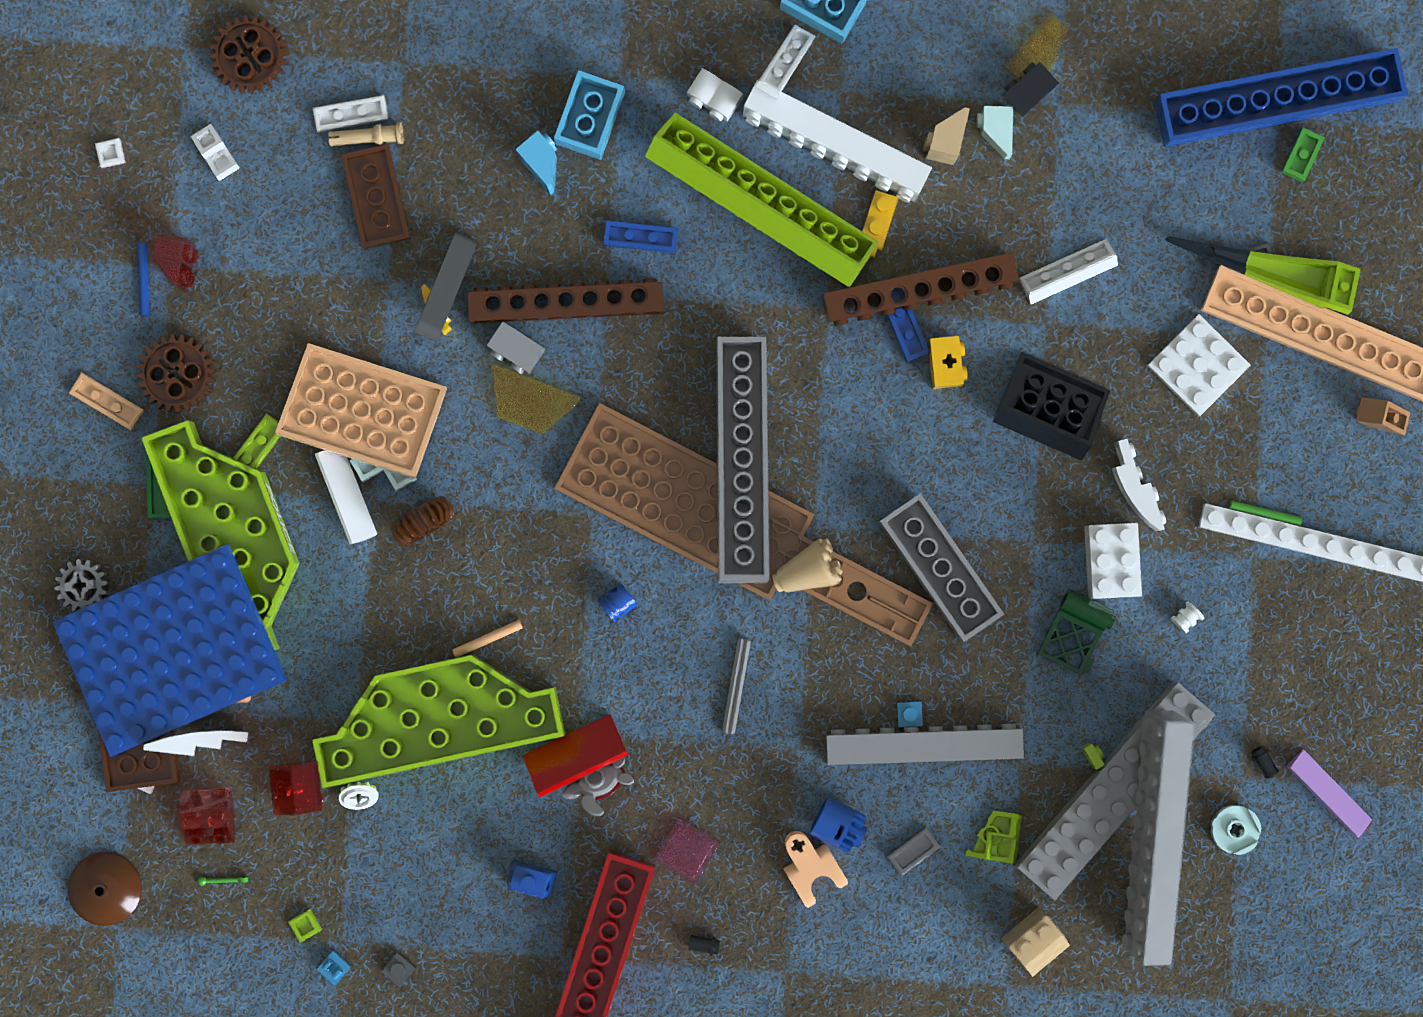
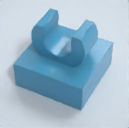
[317,950,352,986]

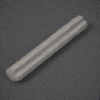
[722,638,751,734]

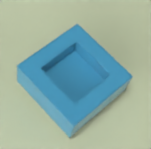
[897,701,923,727]

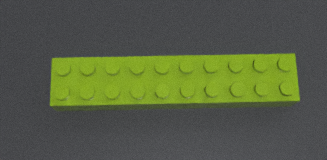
[645,112,879,288]

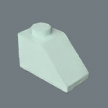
[977,106,1013,159]

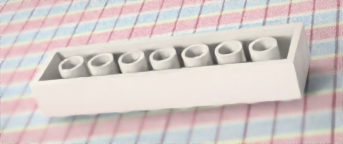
[743,80,932,203]

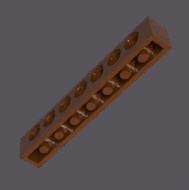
[821,252,1019,326]
[468,278,664,324]

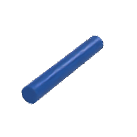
[137,243,150,316]

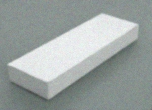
[313,95,389,133]

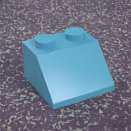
[516,131,557,195]

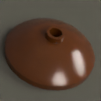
[68,852,142,926]

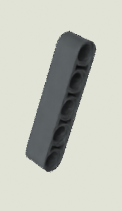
[414,231,478,342]

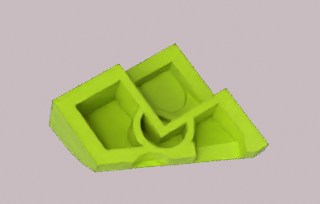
[965,811,1022,864]

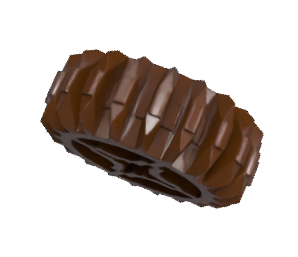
[390,496,455,546]

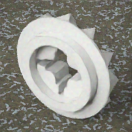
[339,781,378,810]

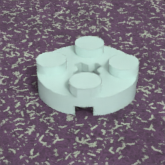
[1211,805,1261,855]

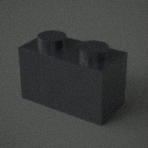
[1003,62,1060,117]

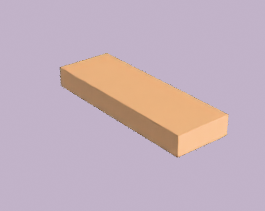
[69,372,145,431]

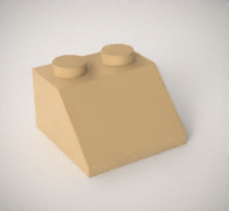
[923,107,970,165]

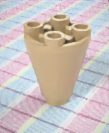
[772,538,843,592]

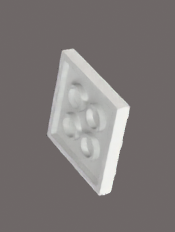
[1147,314,1250,417]

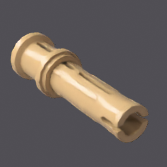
[328,122,404,147]

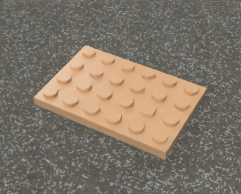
[275,343,447,479]

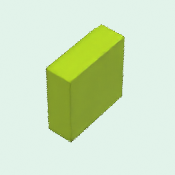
[288,909,322,943]

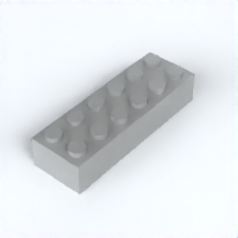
[878,493,1004,642]

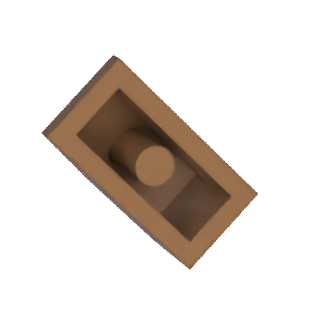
[1356,397,1411,436]

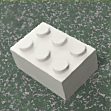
[1084,523,1142,599]

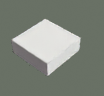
[95,138,125,168]

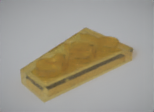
[1003,12,1069,81]

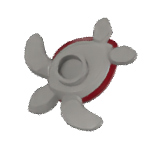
[562,757,634,816]

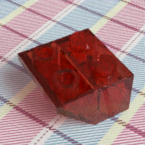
[152,233,199,293]
[177,788,235,845]

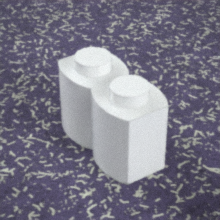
[687,68,743,122]

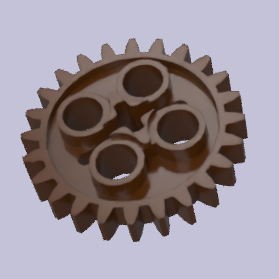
[209,15,289,95]
[135,334,217,413]

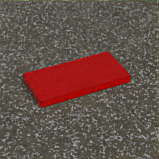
[523,714,628,798]

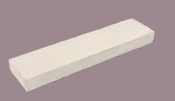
[756,25,815,99]

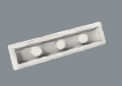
[1019,239,1118,304]
[315,450,377,545]

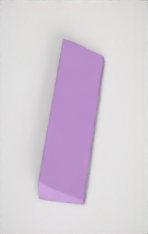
[1286,749,1372,838]

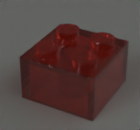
[269,761,324,815]

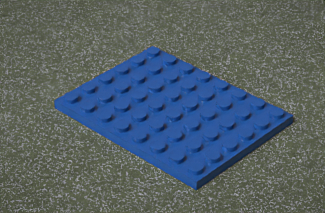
[53,544,287,757]

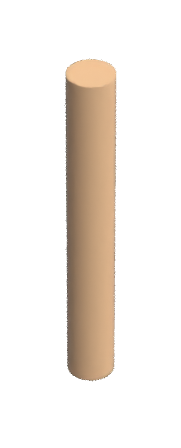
[452,619,523,658]

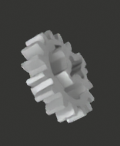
[54,559,110,611]

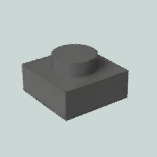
[381,952,416,987]

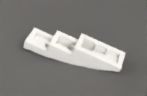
[143,731,248,756]

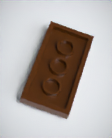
[341,144,411,249]

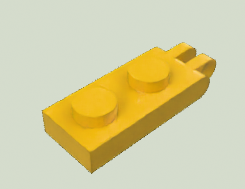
[862,190,898,258]

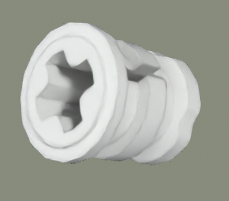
[1171,601,1204,634]

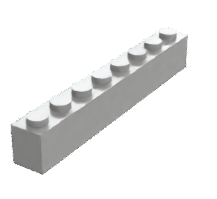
[826,723,1024,765]

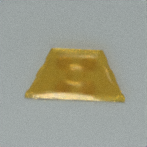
[492,364,581,435]

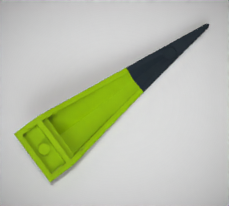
[1165,236,1361,315]

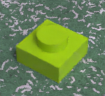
[1080,742,1105,770]

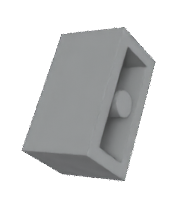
[487,321,545,375]

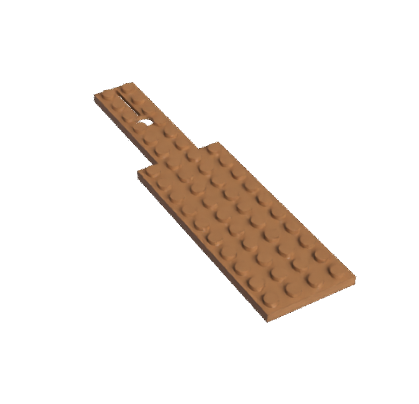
[554,403,933,647]

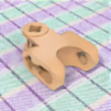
[783,831,848,908]

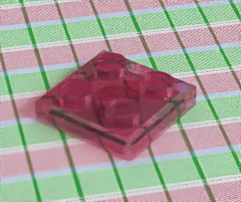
[653,817,720,885]

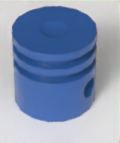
[598,582,638,622]

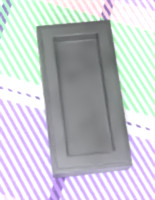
[887,827,940,876]

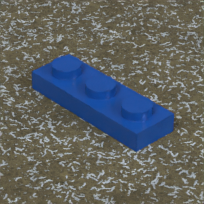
[604,220,678,254]
[887,289,930,363]

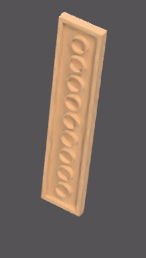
[1201,265,1423,402]

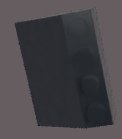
[992,352,1110,461]

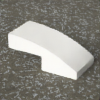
[190,124,239,181]

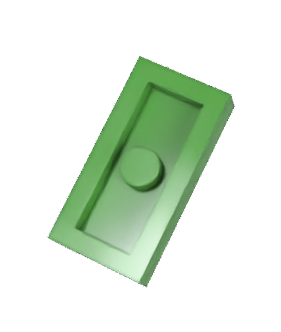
[1281,128,1325,183]

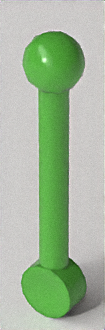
[197,876,248,886]

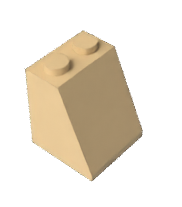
[1001,907,1070,977]

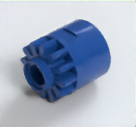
[809,797,867,853]

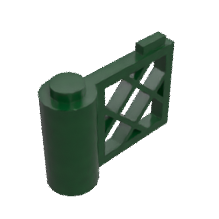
[1037,589,1116,675]

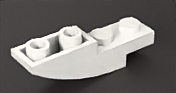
[1112,439,1166,531]

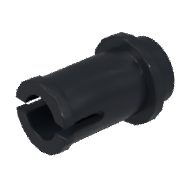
[1251,746,1279,779]
[689,935,720,956]

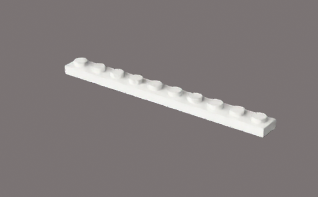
[1198,503,1423,582]

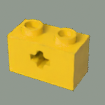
[928,336,967,389]

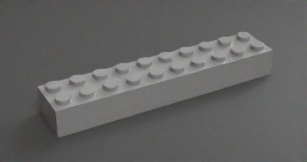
[716,337,769,583]
[1014,681,1215,900]
[1122,710,1194,965]

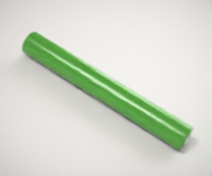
[1229,500,1303,526]

